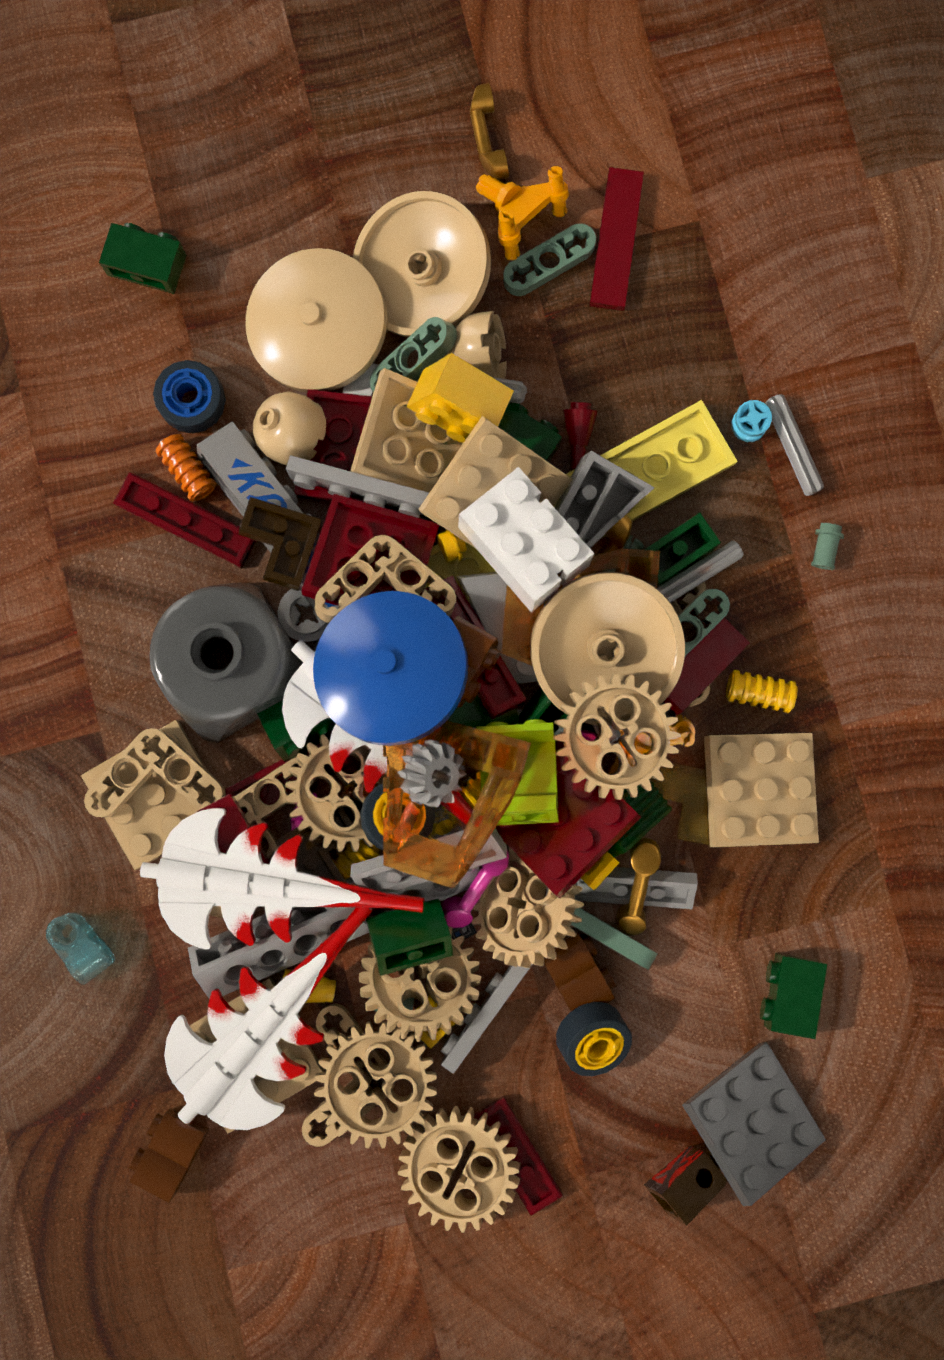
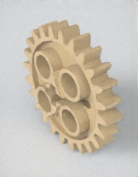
[553,673,681,800]
[285,734,404,852]
[471,848,584,968]
[359,926,481,1042]
[314,1021,437,1149]
[398,1106,521,1233]

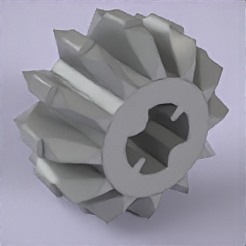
[397,740,467,807]

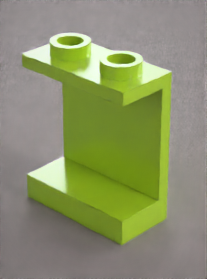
[477,719,559,826]

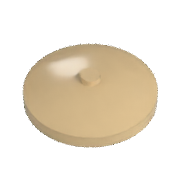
[353,191,491,338]
[246,248,387,392]
[531,572,685,726]

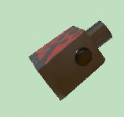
[644,1146,728,1226]

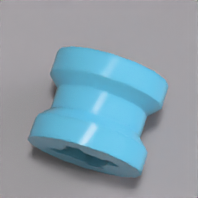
[731,400,772,442]

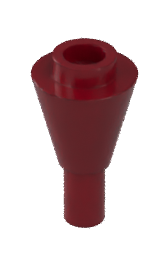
[563,402,599,469]

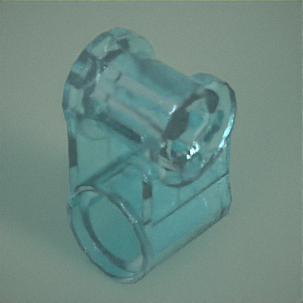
[46,912,115,985]

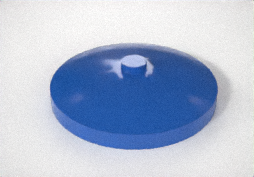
[313,591,468,746]

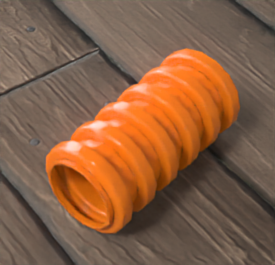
[155,434,217,501]

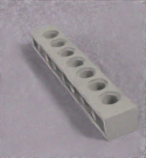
[188,829,480,999]

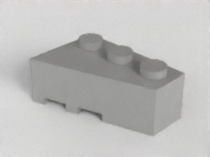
[554,451,655,548]
[456,572,540,684]

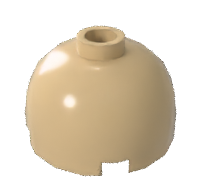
[447,311,507,379]
[253,391,326,466]

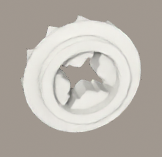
[278,589,327,642]

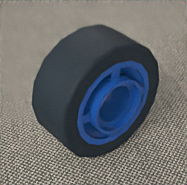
[153,360,226,433]

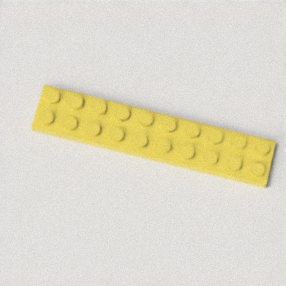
[425,400,738,604]

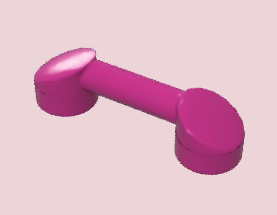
[441,850,509,928]

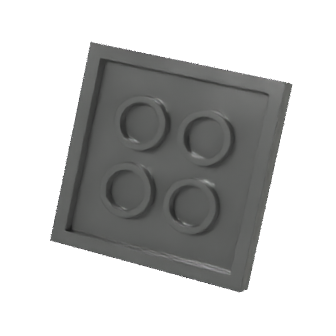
[682,1042,826,1206]

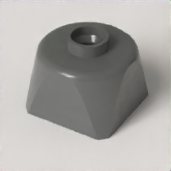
[149,582,303,743]

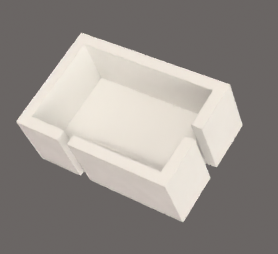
[458,467,594,613]

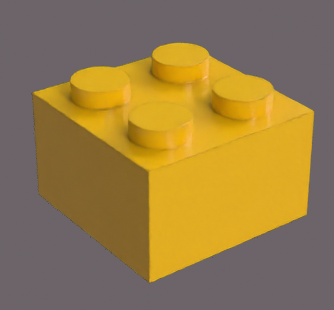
[407,353,514,443]

